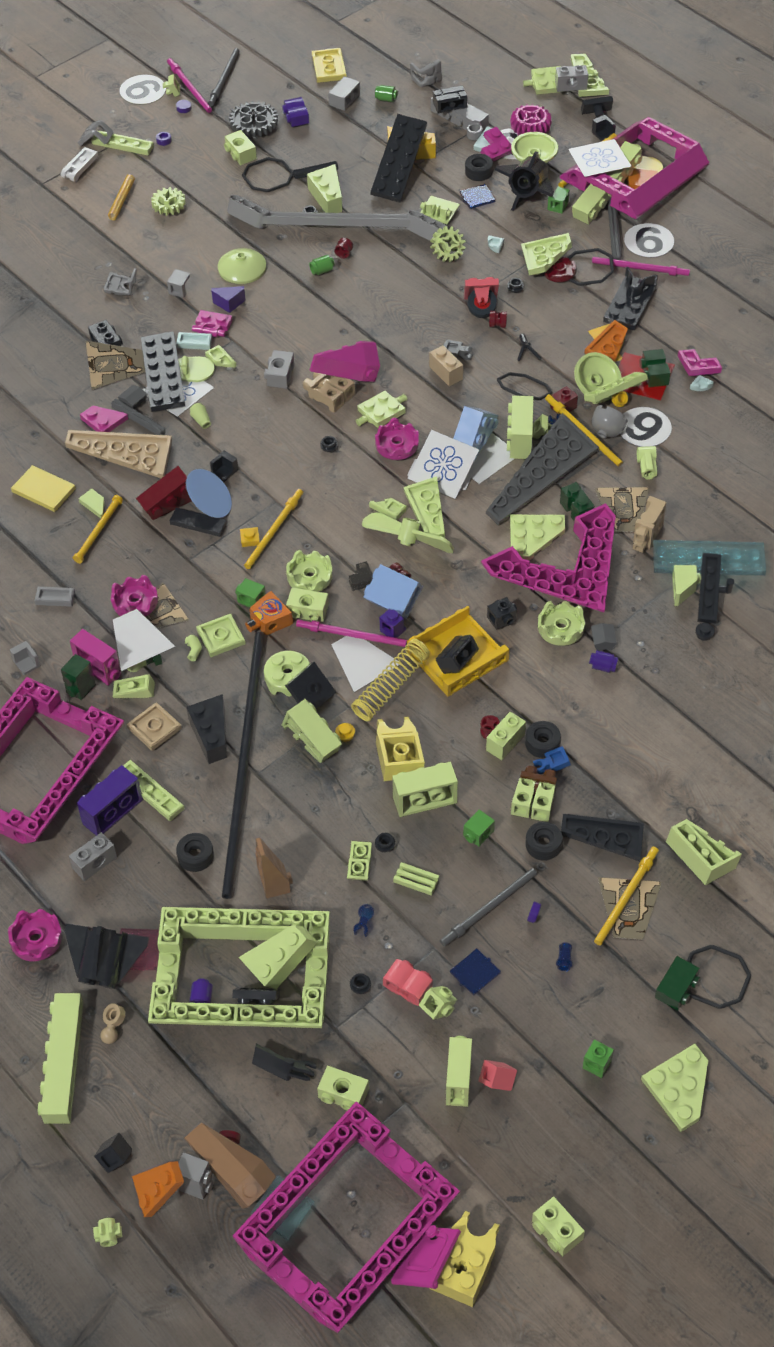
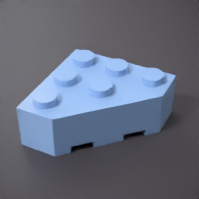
[453,406,498,461]

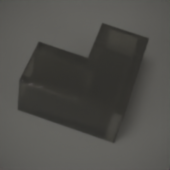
[349,561,373,591]

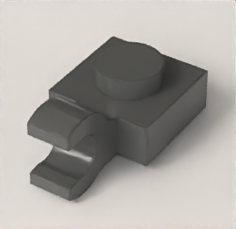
[444,339,473,360]

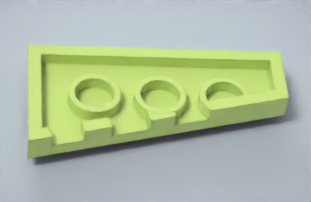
[570,54,609,97]

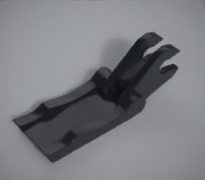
[252,1043,316,1081]

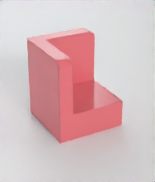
[478,1060,517,1091]

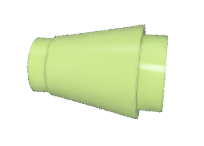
[190,403,211,429]

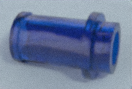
[556,943,573,971]

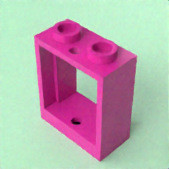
[70,629,121,686]

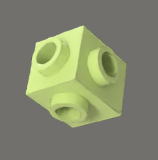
[419,986,457,1020]

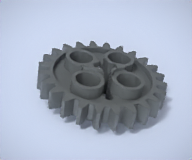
[229,101,278,138]

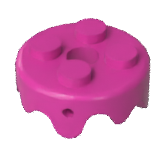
[375,418,419,460]
[111,575,158,617]
[8,909,62,961]

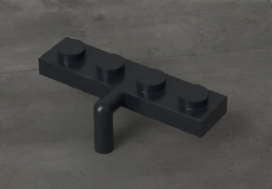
[697,553,734,624]

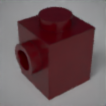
[550,386,578,416]

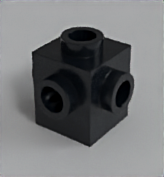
[487,597,517,630]

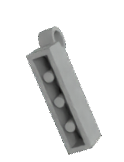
[431,97,489,140]

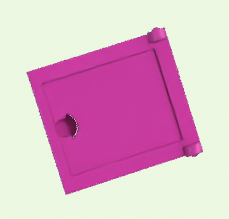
[391,1225,461,1289]

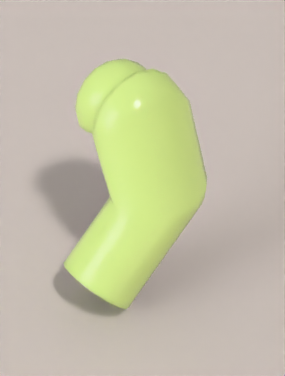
[185,635,202,661]

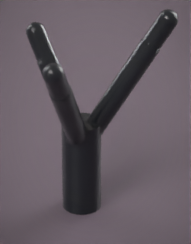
[517,334,542,361]

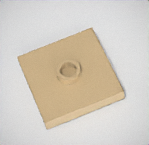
[126,702,182,751]

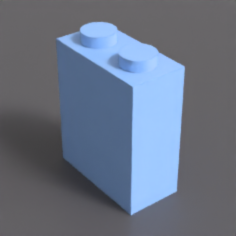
[364,564,423,619]

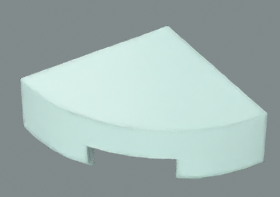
[488,235,504,253]
[690,375,714,391]

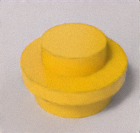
[611,391,628,407]
[335,723,355,742]

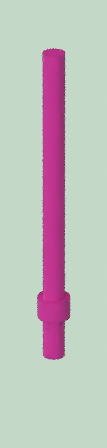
[167,58,212,113]
[592,257,690,276]
[296,619,407,647]

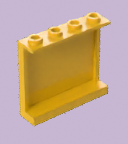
[407,606,509,697]

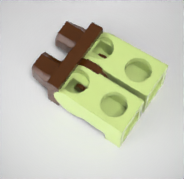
[511,765,557,822]

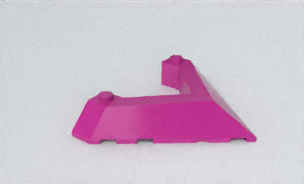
[481,503,616,612]

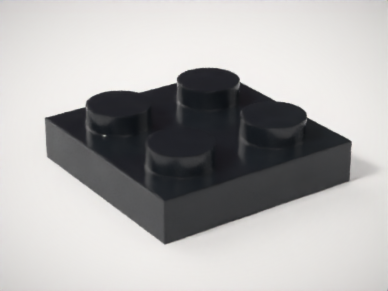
[232,987,280,1004]

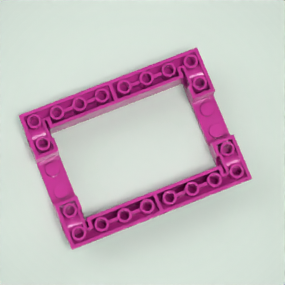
[560,117,709,219]
[0,677,124,844]
[233,1101,460,1333]

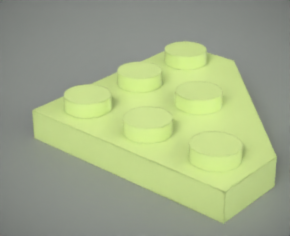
[521,233,572,275]
[510,514,565,561]
[641,1044,708,1132]

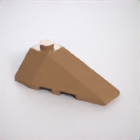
[255,838,293,898]
[184,1123,276,1208]

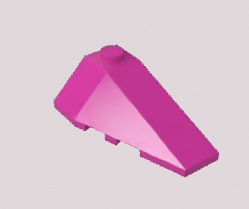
[310,341,380,382]

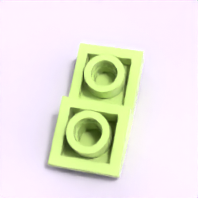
[347,841,372,881]

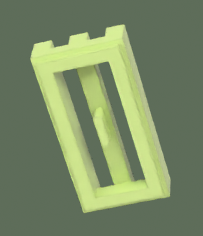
[393,862,439,896]

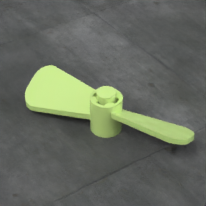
[362,512,454,553]

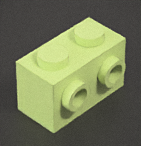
[532,1197,585,1257]

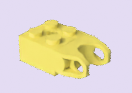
[376,717,425,781]
[429,1211,500,1307]

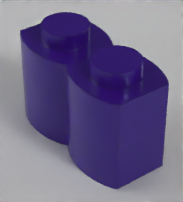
[282,97,309,127]

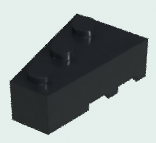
[186,694,227,764]

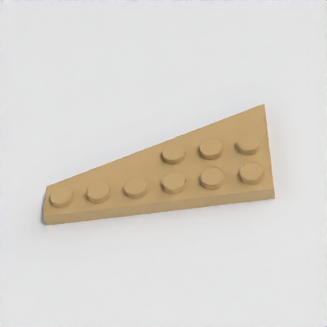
[65,430,172,478]

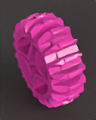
[510,104,552,136]

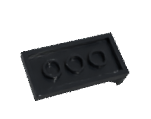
[603,267,658,331]

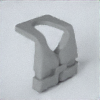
[410,59,442,87]
[78,120,114,146]
[104,268,137,295]

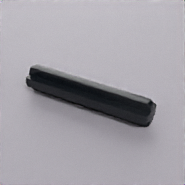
[293,161,338,179]

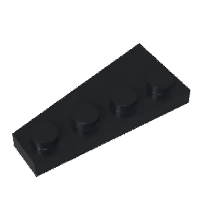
[561,814,644,862]

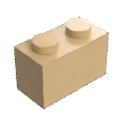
[429,345,463,386]

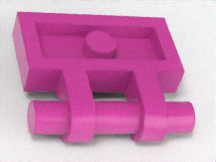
[192,310,232,337]

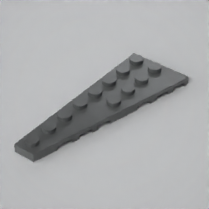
[486,413,599,525]

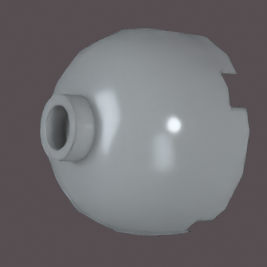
[592,405,628,438]

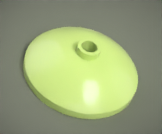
[511,132,558,163]
[218,248,266,284]
[574,352,622,402]

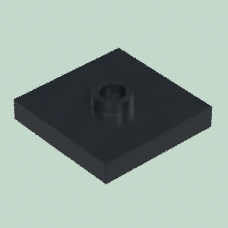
[285,662,336,710]

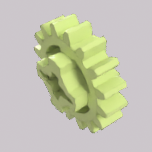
[151,187,186,216]
[430,226,466,262]

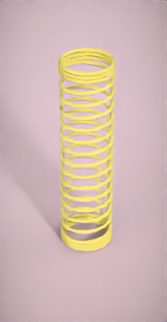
[351,639,430,721]

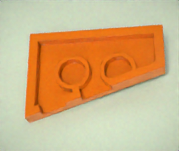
[584,320,628,362]
[132,1161,184,1217]

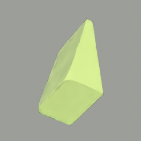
[113,674,155,698]

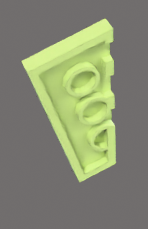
[403,476,445,538]

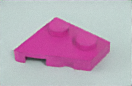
[80,405,128,432]

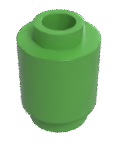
[375,85,398,102]
[309,255,335,275]

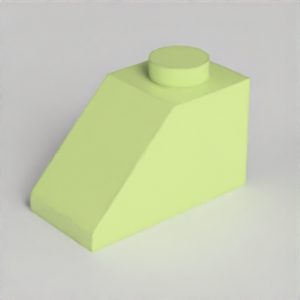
[672,565,700,606]

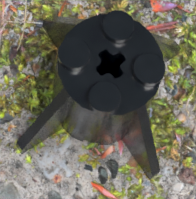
[495,151,554,211]
[64,923,150,989]

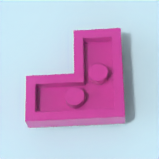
[480,126,512,161]
[678,349,722,376]

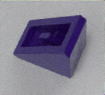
[211,286,246,313]

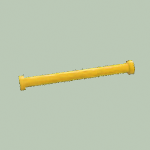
[73,495,123,564]

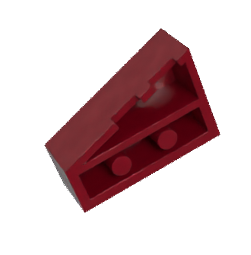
[136,466,192,520]

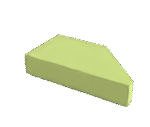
[205,345,237,368]
[78,489,105,519]
[369,498,407,520]

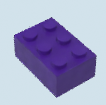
[77,765,143,836]

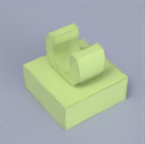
[163,74,180,97]
[532,414,552,439]

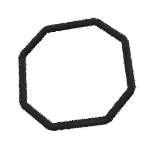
[242,157,293,192]
[567,248,614,286]
[497,372,552,401]
[687,945,751,1009]

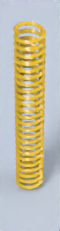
[108,174,135,220]

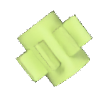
[93,1218,122,1247]

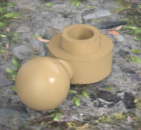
[100,1004,125,1044]

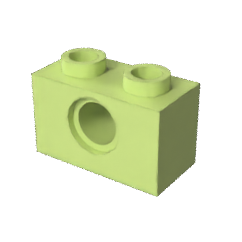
[224,130,257,165]
[286,588,329,622]
[486,712,526,760]
[317,1065,369,1111]

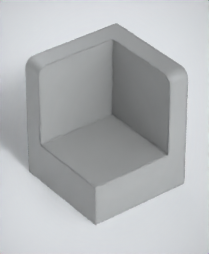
[167,269,190,298]
[10,641,40,675]

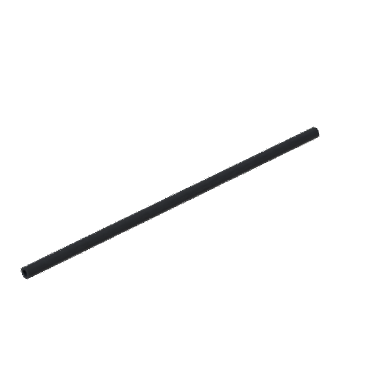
[222,632,264,899]

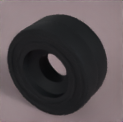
[465,154,493,181]
[525,721,561,758]
[525,822,563,861]
[176,833,214,872]

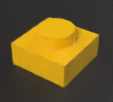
[240,527,260,547]

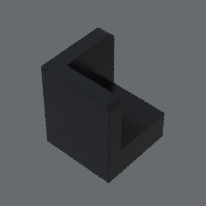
[592,115,616,142]
[210,450,238,482]
[94,1133,132,1173]

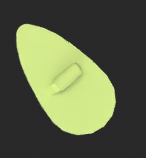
[178,356,215,382]

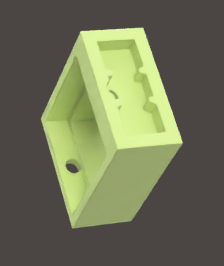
[446,1036,472,1107]

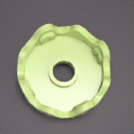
[286,550,333,592]
[538,601,585,646]
[264,651,310,696]

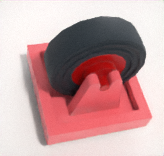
[464,277,499,318]

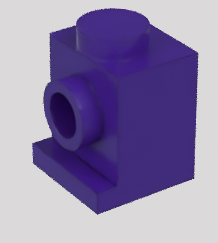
[379,609,406,638]

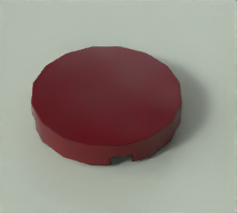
[544,257,577,282]

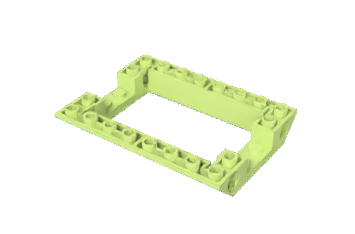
[148,907,329,1028]

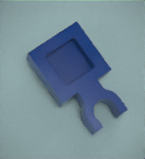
[533,746,571,774]

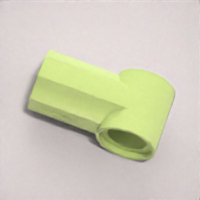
[637,446,657,479]

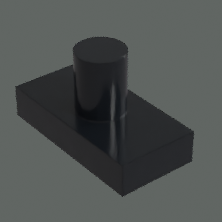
[581,96,613,118]

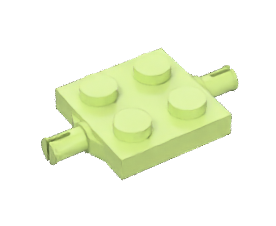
[523,66,565,95]
[356,391,407,428]

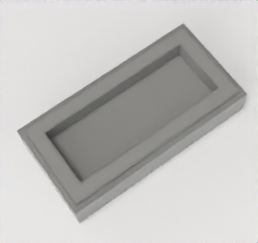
[35,587,75,607]

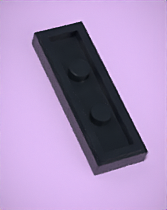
[169,507,227,537]

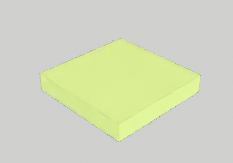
[196,614,246,657]

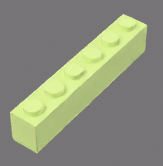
[572,141,642,224]
[38,993,83,1124]

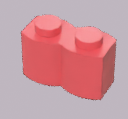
[383,959,433,1006]

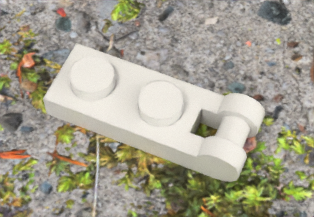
[61,147,98,182]

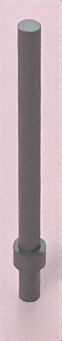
[208,48,240,106]
[440,868,537,947]

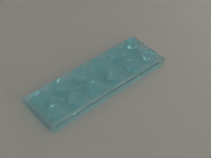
[653,540,766,576]

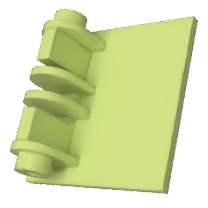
[420,196,460,225]

